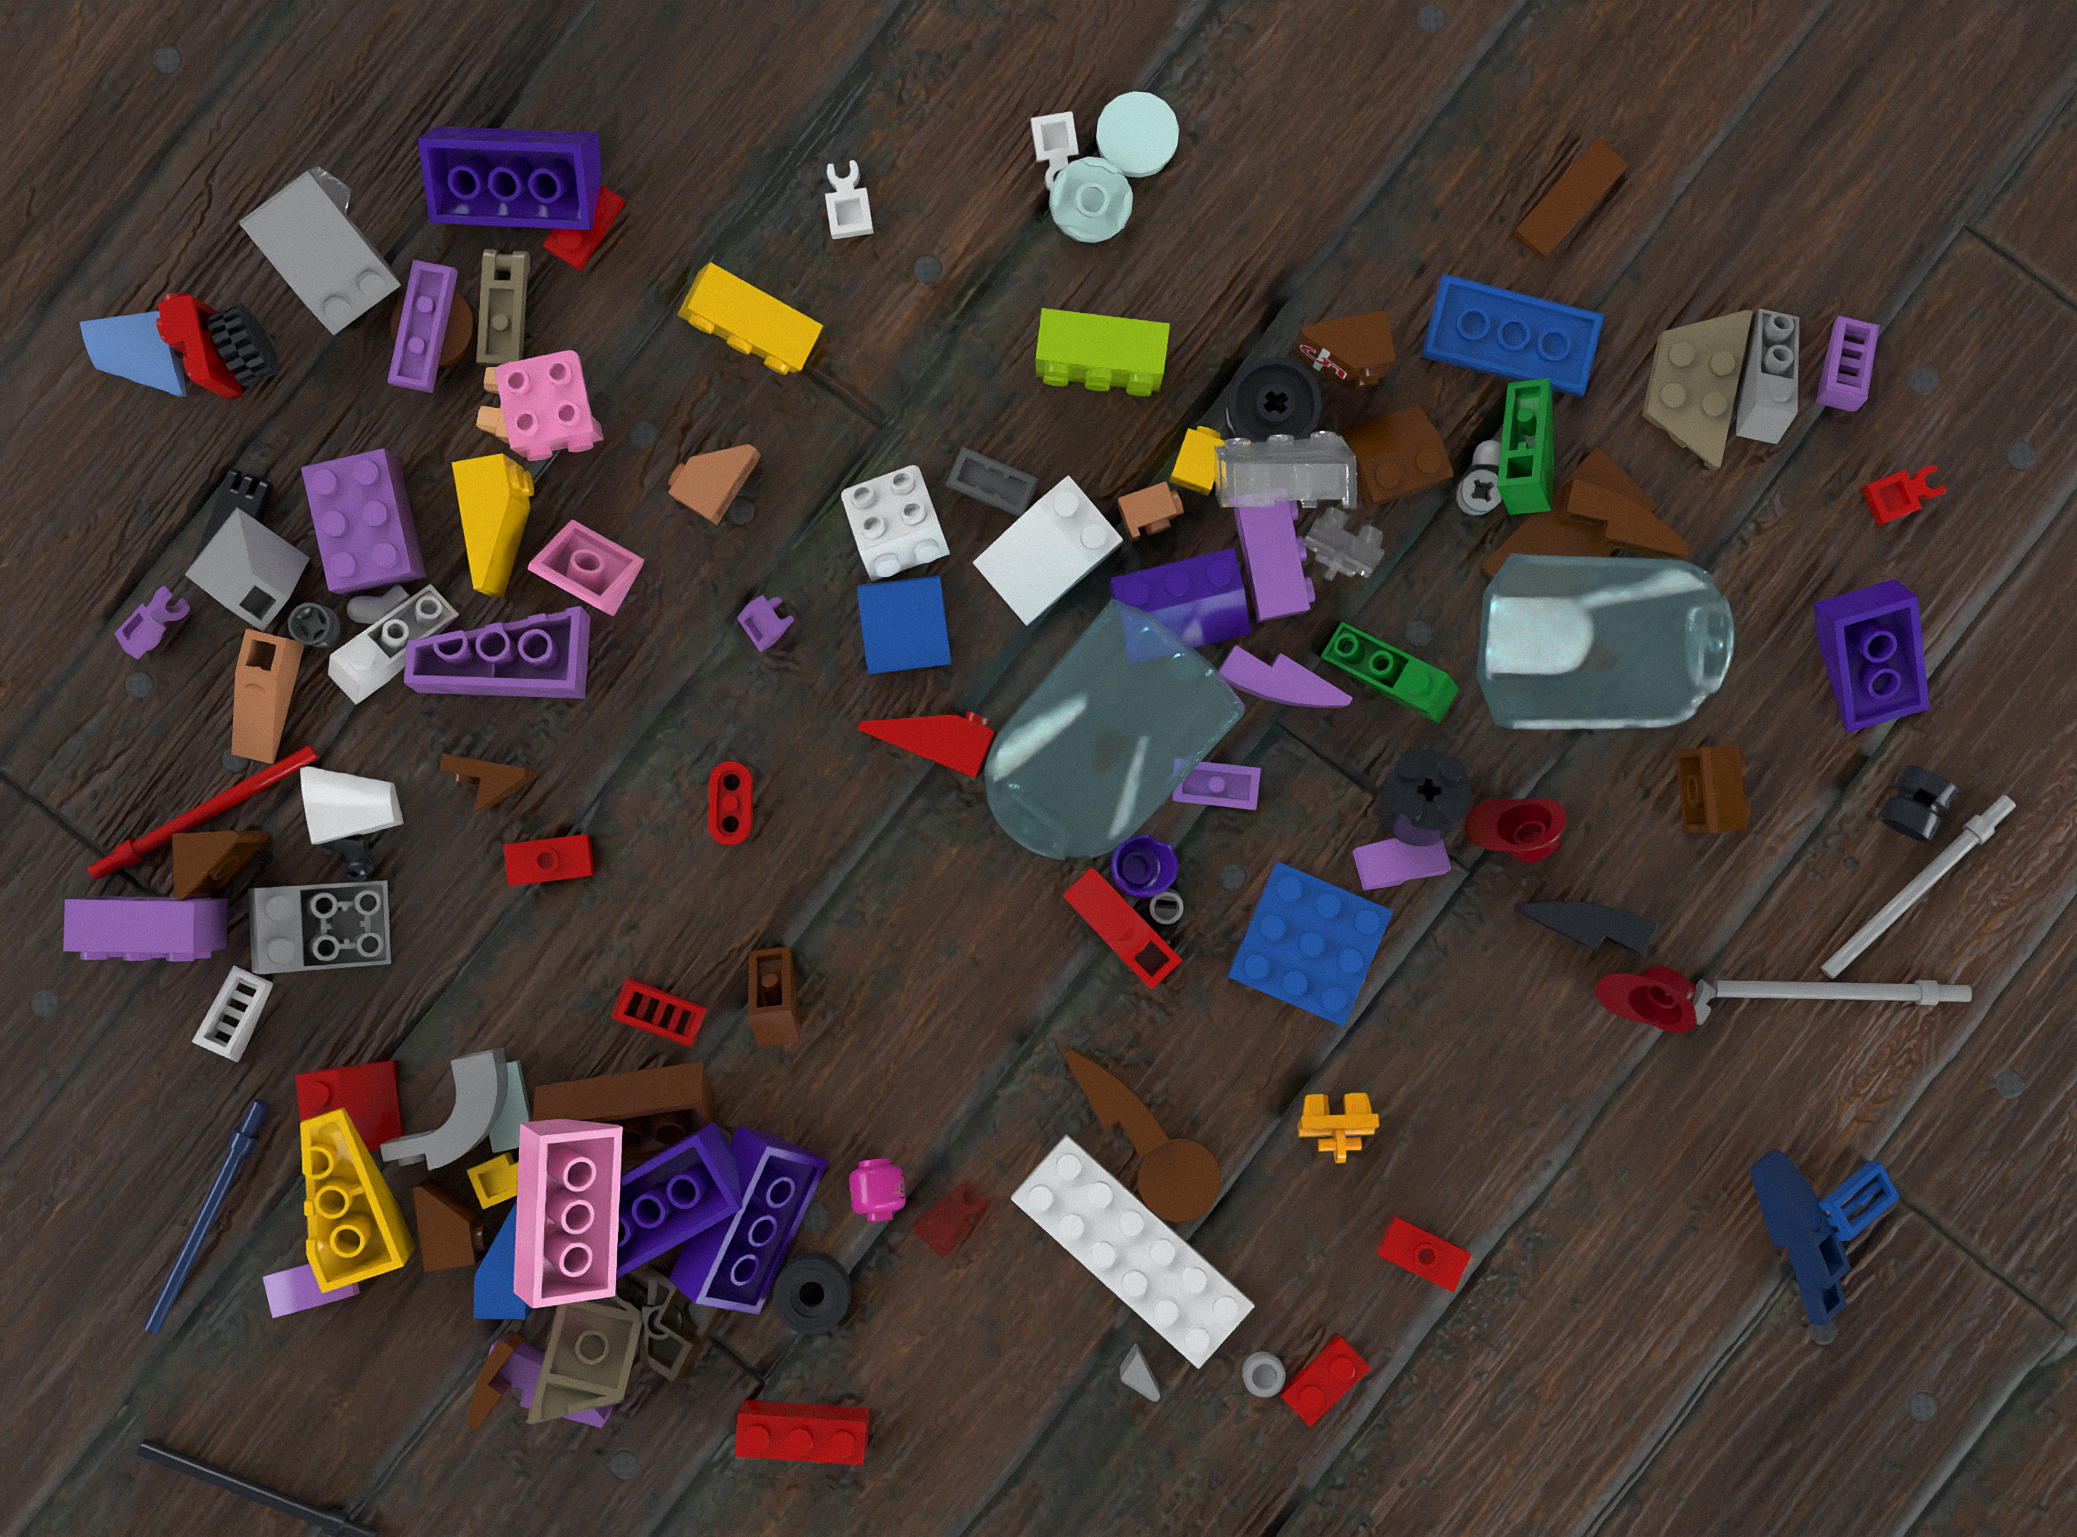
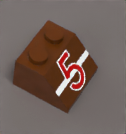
[1291,310,1396,389]

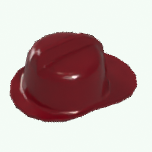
[1465,798,1567,863]
[1595,966,1697,1033]

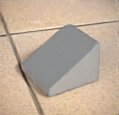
[1119,1343,1160,1402]

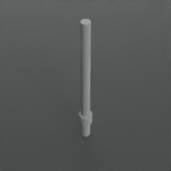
[1820,795,2016,979]
[1713,980,1972,1005]

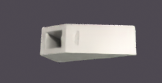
[328,584,459,705]

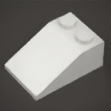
[973,475,1123,626]

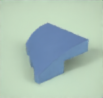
[80,311,186,397]

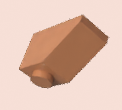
[668,444,761,525]

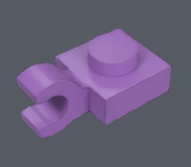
[114,586,190,660]

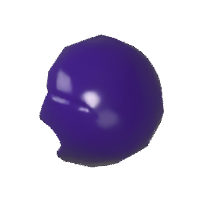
[1110,835,1179,899]

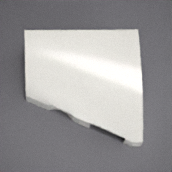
[300,766,404,845]

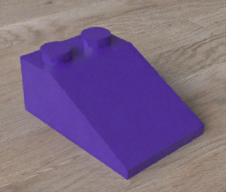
[1813,579,1930,733]

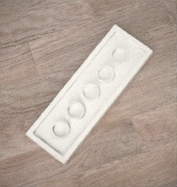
[1011,1134,1255,1369]

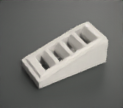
[192,966,273,1062]

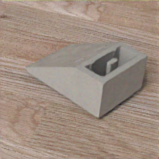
[248,880,391,974]

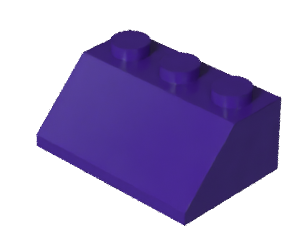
[1109,548,1250,664]

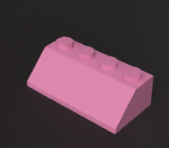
[513,1119,623,1308]

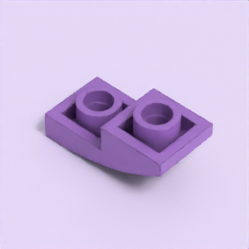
[1352,838,1451,890]
[263,1263,360,1318]

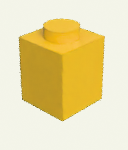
[1169,426,1228,496]

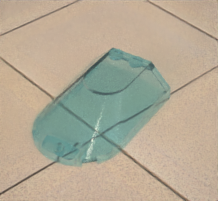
[1477,553,1734,729]
[984,599,1245,860]

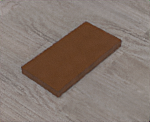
[1479,447,1657,625]

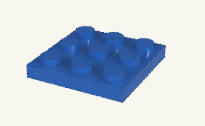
[1227,861,1393,1027]

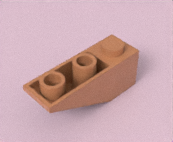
[231,629,305,764]

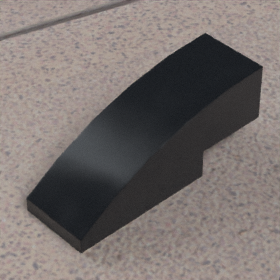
[1513,900,1659,955]

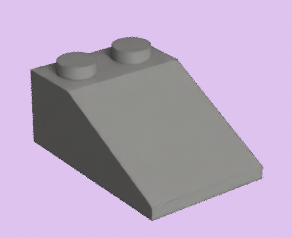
[239,171,401,335]

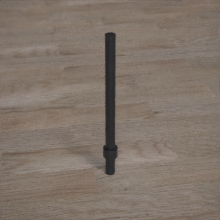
[137,1439,380,1537]

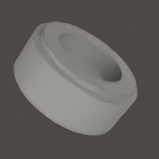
[1242,1351,1286,1397]

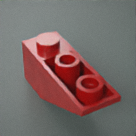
[1062,867,1182,990]

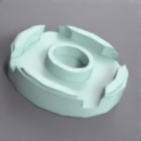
[1096,91,1179,178]
[1049,157,1133,243]

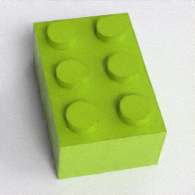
[1036,308,1170,396]

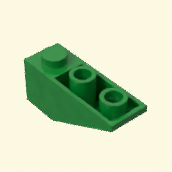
[1321,621,1459,725]

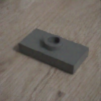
[946,447,1039,518]

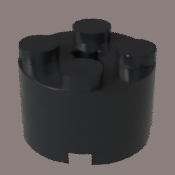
[1376,750,1471,846]

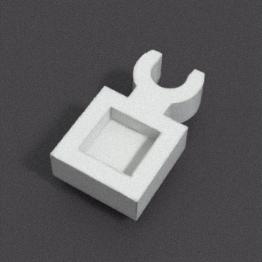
[1030,111,1079,191]
[825,160,874,239]

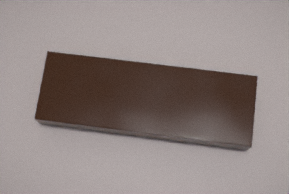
[1512,138,1629,261]

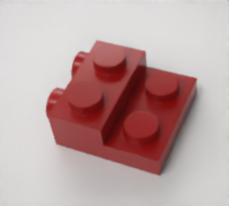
[156,292,242,399]

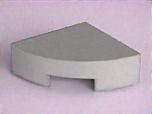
[1692,979,1716,1025]

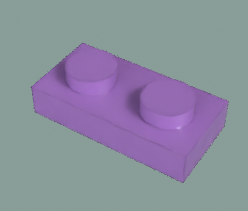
[1172,759,1261,810]

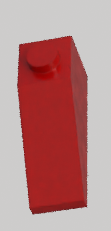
[858,711,995,778]

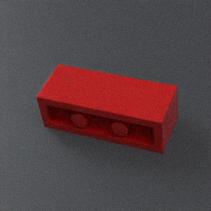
[735,1400,870,1465]

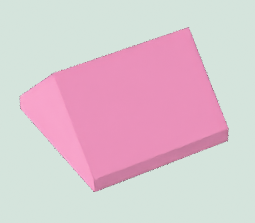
[528,519,644,616]

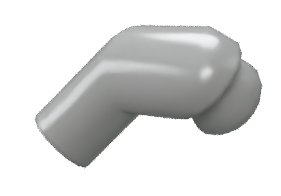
[347,584,411,624]

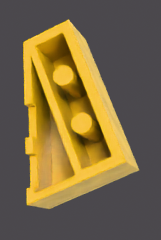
[677,262,823,375]

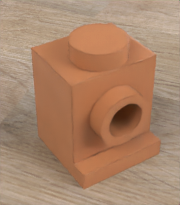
[1117,481,1184,543]

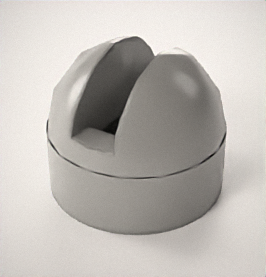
[1472,440,1501,473]
[1149,888,1183,924]

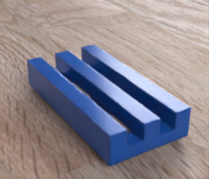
[1818,1160,1900,1241]

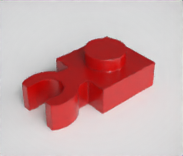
[1861,465,1946,526]

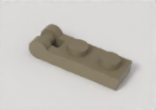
[476,249,530,367]

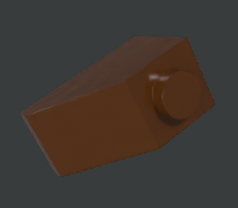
[748,946,800,1048]
[412,1179,489,1272]

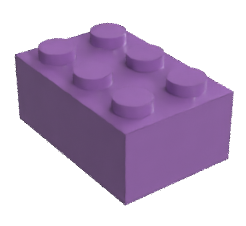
[301,448,426,596]
[63,896,228,961]

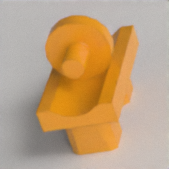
[1297,1093,1379,1163]

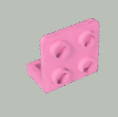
[495,350,604,461]

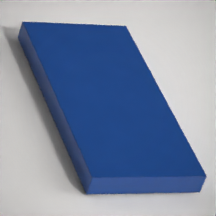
[1420,273,1604,398]

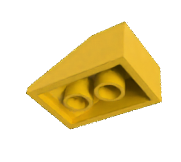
[452,453,534,598]

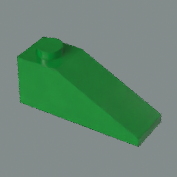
[1497,378,1554,515]

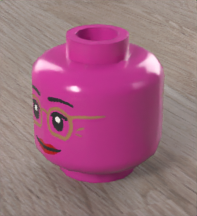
[849,1159,906,1222]

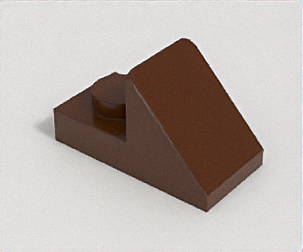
[439,753,536,812]

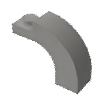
[380,1047,508,1170]

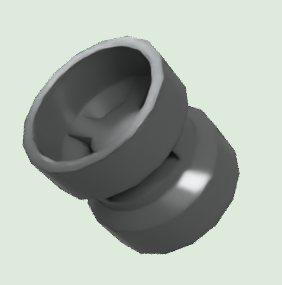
[288,603,344,648]

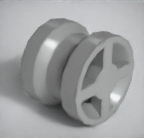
[1456,470,1502,516]

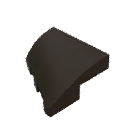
[640,1264,723,1382]

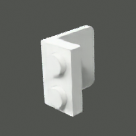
[841,465,950,582]

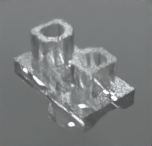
[1304,507,1385,581]

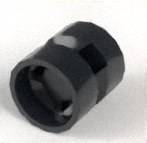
[1878,765,1959,843]

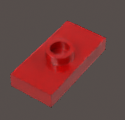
[503,834,595,886]
[1376,1215,1472,1292]

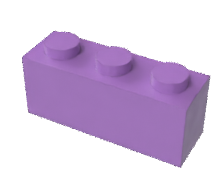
[1232,485,1315,623]

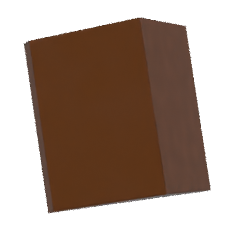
[172,830,270,901]

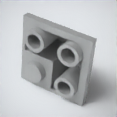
[185,507,310,632]

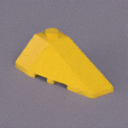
[300,1107,416,1293]

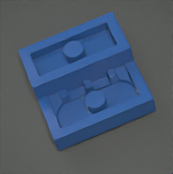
[857,575,951,674]

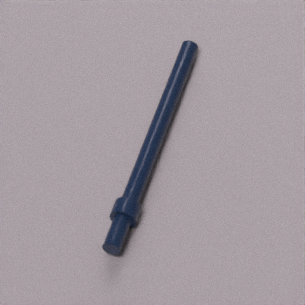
[143,1099,270,1334]

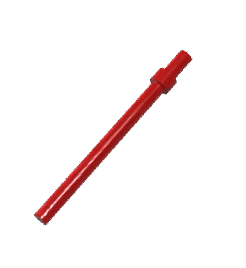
[87,744,319,881]

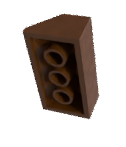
[532,1061,717,1167]

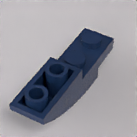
[1749,1149,1851,1326]

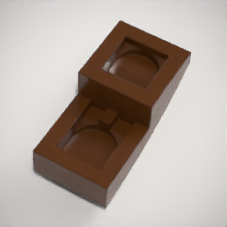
[469,1329,524,1430]

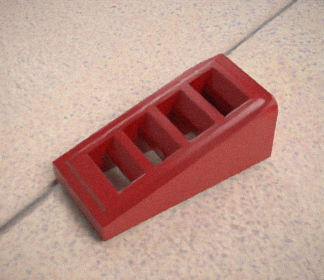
[611,976,708,1048]

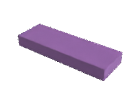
[388,260,458,393]

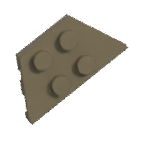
[1642,310,1753,470]
[526,1290,642,1424]

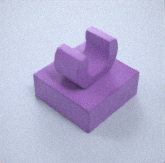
[737,595,794,652]

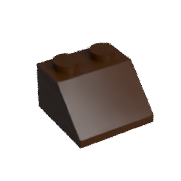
[1339,404,1454,510]
[1675,744,1751,834]

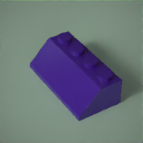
[418,126,602,230]
[616,1122,743,1279]
[669,1125,829,1315]

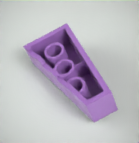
[404,606,591,699]

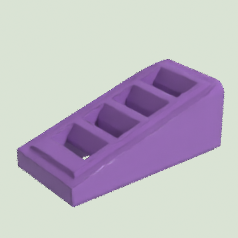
[1816,316,1879,412]

